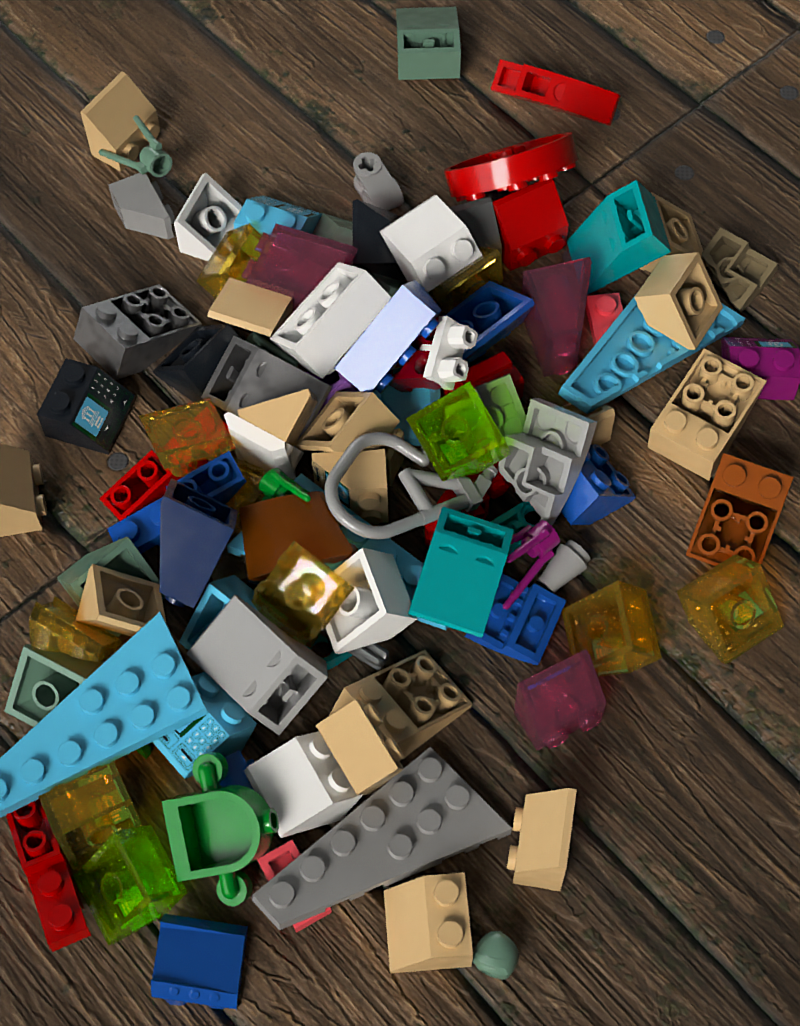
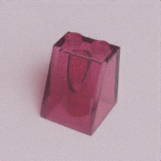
[241,224,358,312]
[522,257,592,377]

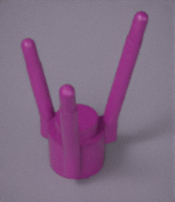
[503,520,560,610]

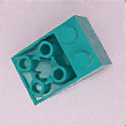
[567,180,671,297]
[408,506,514,638]

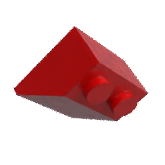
[492,179,569,271]

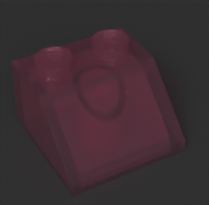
[514,649,606,751]

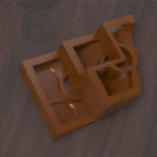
[239,491,358,581]

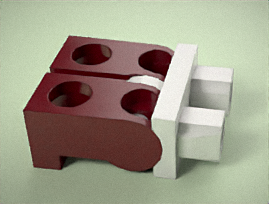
[389,316,478,392]

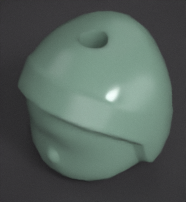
[472,931,519,980]

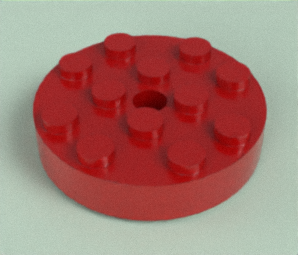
[444,132,579,202]

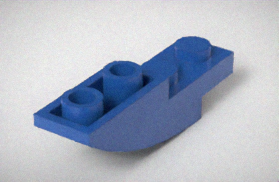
[107,451,246,554]

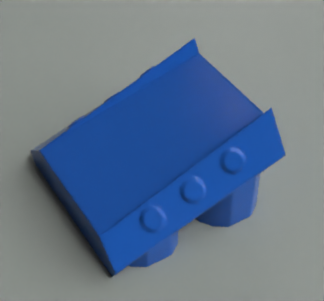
[151,914,248,1009]

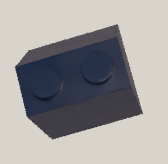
[159,478,238,608]

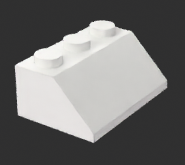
[270,262,392,379]

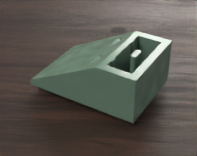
[396,7,461,80]

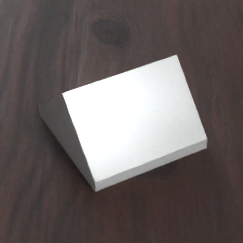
[174,173,243,266]

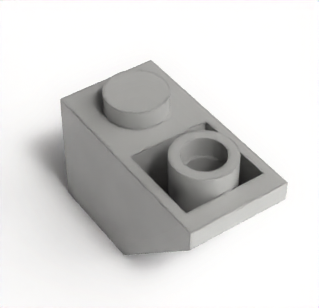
[108,173,175,239]

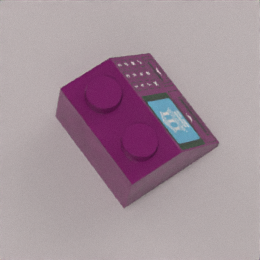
[721,337,800,400]

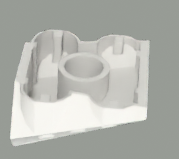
[224,412,304,479]

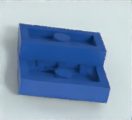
[464,573,566,665]

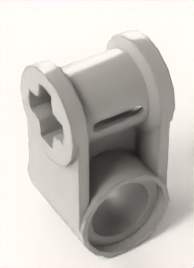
[353,152,404,211]

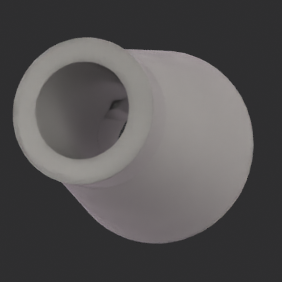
[537,540,591,594]

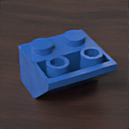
[561,444,636,525]

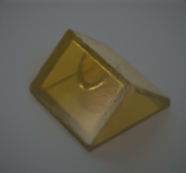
[429,246,504,316]

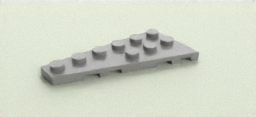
[252,747,512,930]

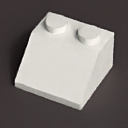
[379,195,482,293]
[312,548,418,654]
[244,731,363,838]

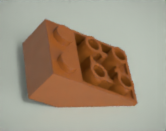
[686,453,794,580]

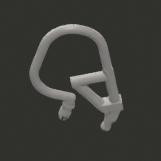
[325,431,498,540]

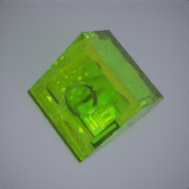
[406,381,511,481]
[73,825,187,945]

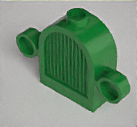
[161,752,279,906]

